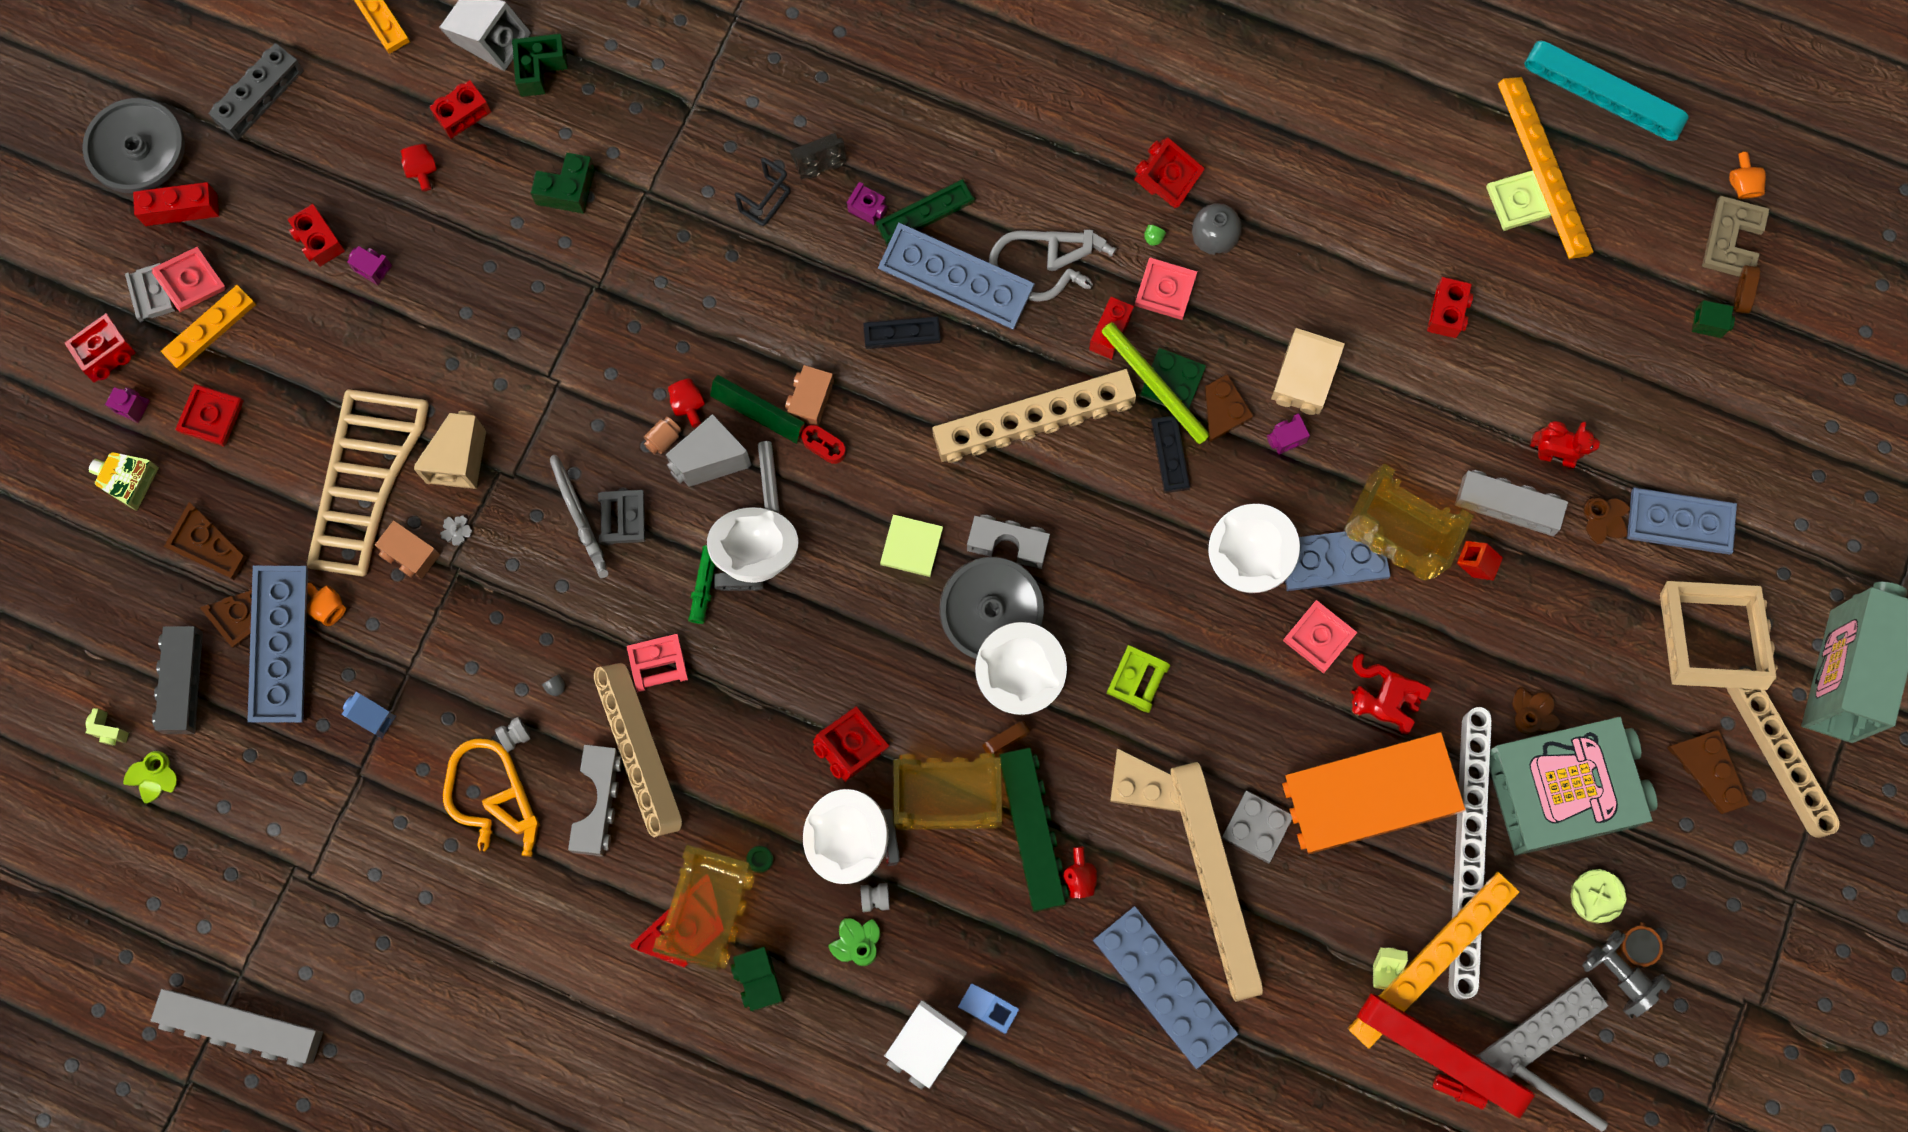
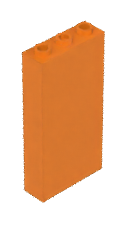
[1282,732,1465,854]

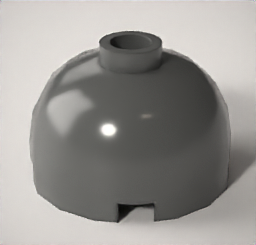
[1192,203,1242,255]

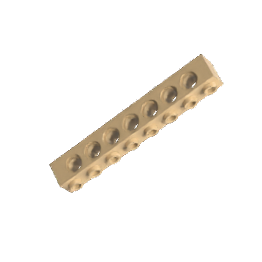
[932,369,1136,463]

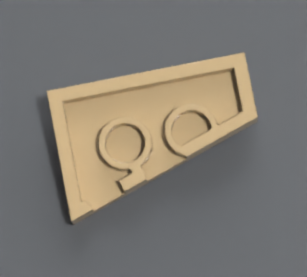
[1110,749,1180,812]

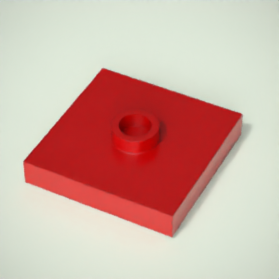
[175,384,244,447]

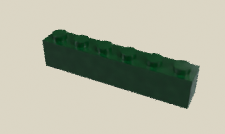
[999,748,1069,913]

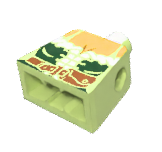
[89,452,159,511]

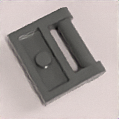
[598,490,645,545]

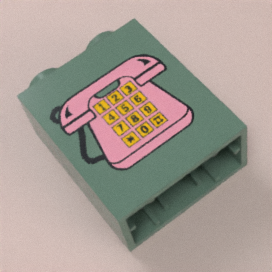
[1801,582,1908,743]
[1489,717,1657,856]

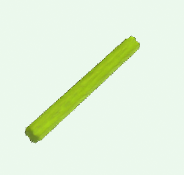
[1102,322,1209,444]

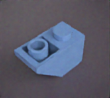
[342,692,396,738]
[958,983,1019,1034]

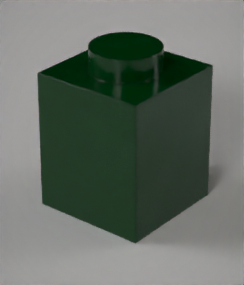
[1692,300,1735,338]

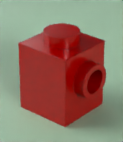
[1457,541,1503,581]

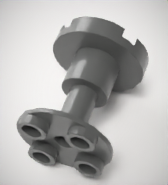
[1582,930,1672,1019]

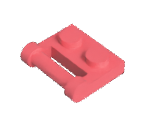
[626,634,688,692]

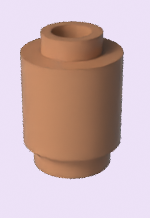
[644,417,681,454]

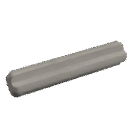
[758,441,779,513]

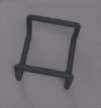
[735,157,790,226]

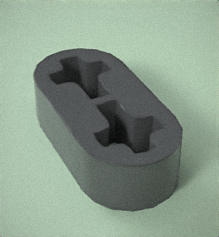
[714,573,764,591]

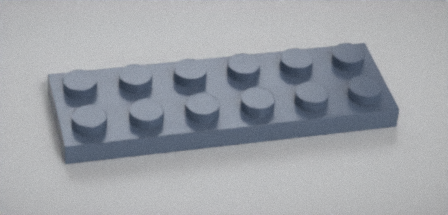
[878,223,1035,330]
[248,566,308,723]
[1093,906,1238,1069]

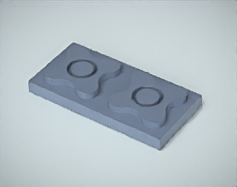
[1627,488,1737,555]
[1285,527,1390,591]

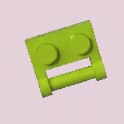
[1106,645,1170,713]

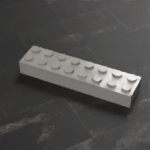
[1476,978,1608,1077]

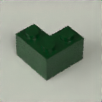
[512,34,568,97]
[531,152,595,214]
[730,947,784,1012]

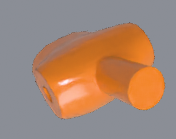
[1729,152,1766,199]
[307,583,346,626]

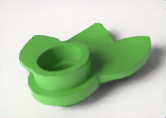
[829,918,880,966]

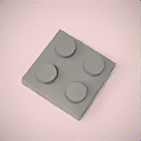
[1222,791,1292,864]

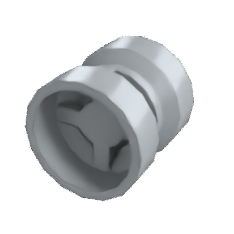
[495,717,531,752]
[861,883,890,912]

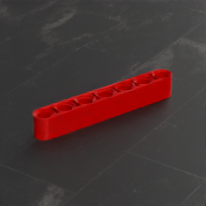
[1357,993,1535,1119]

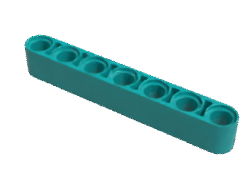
[1524,41,1689,141]

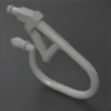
[989,230,1117,302]
[550,455,608,578]

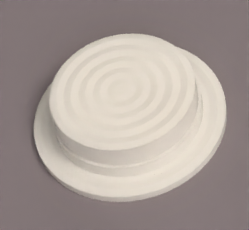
[1209,504,1300,593]
[707,508,798,582]
[975,622,1067,715]
[803,789,889,884]

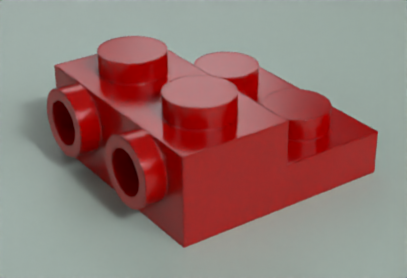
[1134,138,1205,209]
[65,314,136,383]
[813,706,889,782]

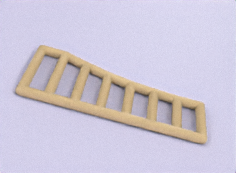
[307,389,429,576]

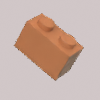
[785,365,834,426]
[375,520,440,579]

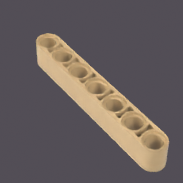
[594,663,682,837]
[1727,669,1840,838]

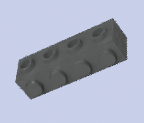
[208,43,304,141]
[152,626,203,734]

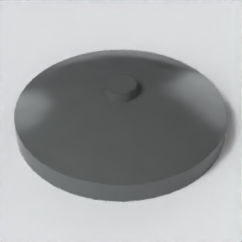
[83,98,185,193]
[939,557,1044,659]

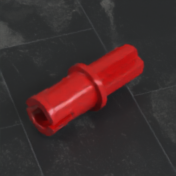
[1433,1074,1488,1110]

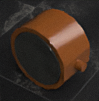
[1616,922,1663,969]

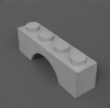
[568,745,622,857]

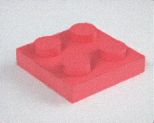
[152,247,225,312]
[1134,257,1197,320]
[1283,600,1357,673]

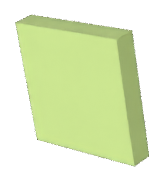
[1486,170,1551,231]
[880,515,943,577]

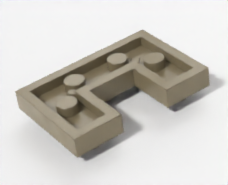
[1702,196,1769,277]

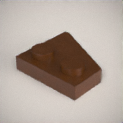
[1204,375,1253,442]

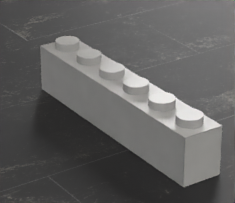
[151,989,323,1068]

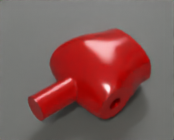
[401,144,437,192]
[668,378,705,427]
[1064,846,1097,898]

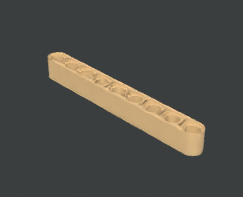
[1171,762,1263,1002]

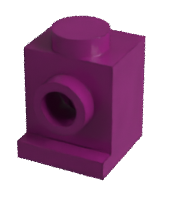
[847,182,887,225]
[347,246,392,285]
[105,387,150,423]
[1267,414,1310,455]

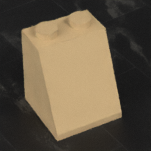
[1271,328,1345,415]
[414,411,486,489]

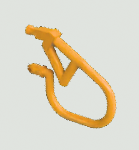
[443,739,540,857]

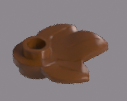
[1583,498,1630,545]
[1512,687,1560,734]

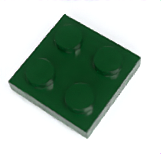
[1140,348,1206,410]

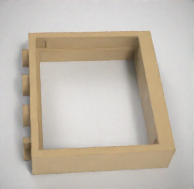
[1660,581,1778,690]

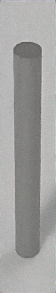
[1512,1063,1608,1132]

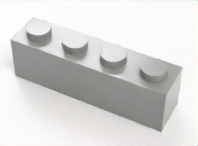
[1454,470,1568,537]

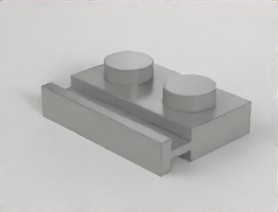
[125,263,175,322]

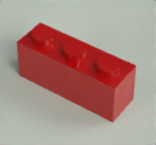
[133,182,219,226]

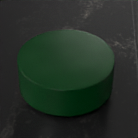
[746,846,774,873]

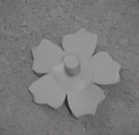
[440,515,472,546]

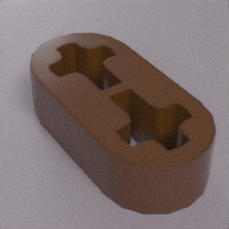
[1734,265,1760,314]
[982,720,1031,757]

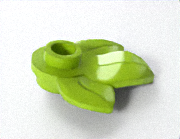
[123,751,177,803]

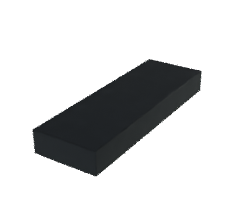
[863,317,940,349]
[1151,415,1190,494]

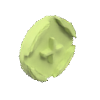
[1570,869,1626,923]

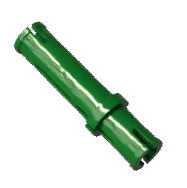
[688,545,715,624]

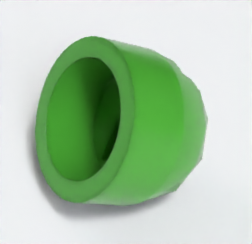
[1144,225,1166,245]

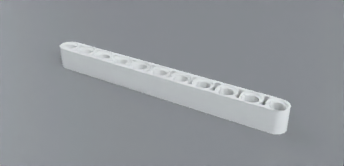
[1449,707,1491,1000]

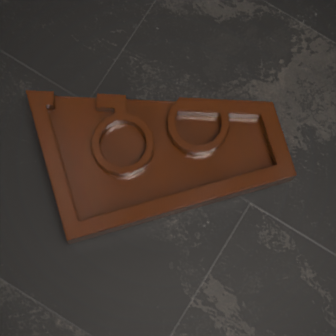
[164,502,247,580]
[200,589,252,648]
[1667,730,1749,814]

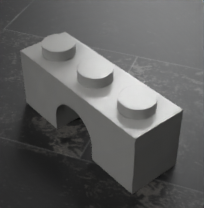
[967,514,1050,569]

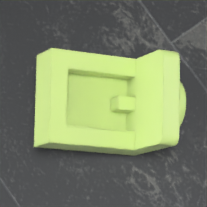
[86,708,129,745]
[1373,948,1408,989]

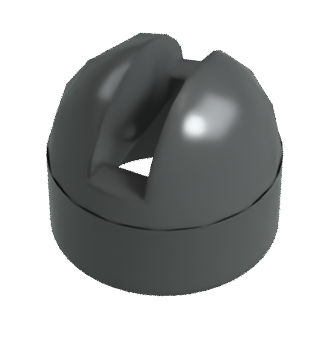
[542,674,565,696]

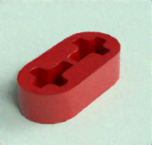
[802,425,846,464]

